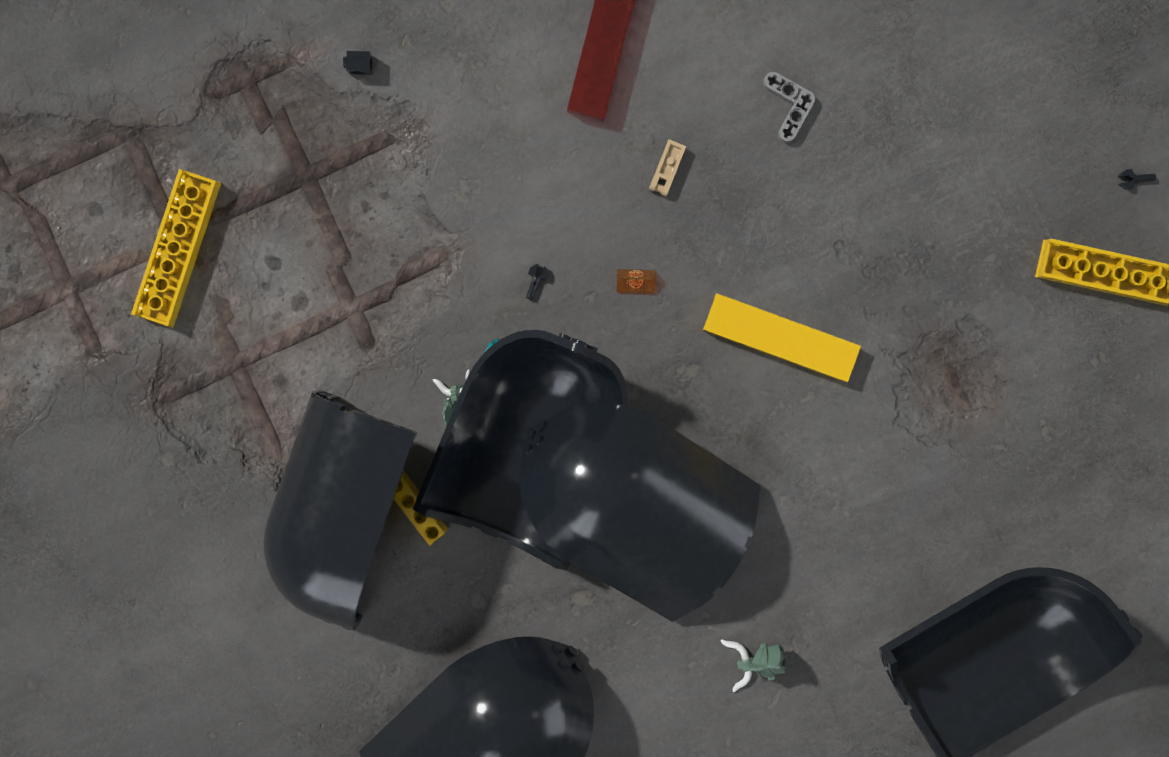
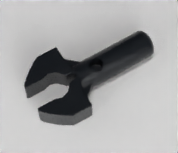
[1118,169,1156,190]
[526,264,548,300]

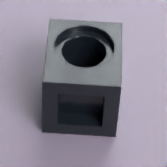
[343,51,373,75]

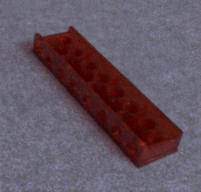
[567,0,635,122]

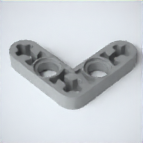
[763,72,815,143]

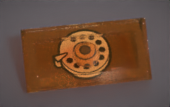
[617,269,656,293]

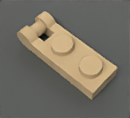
[648,139,686,197]

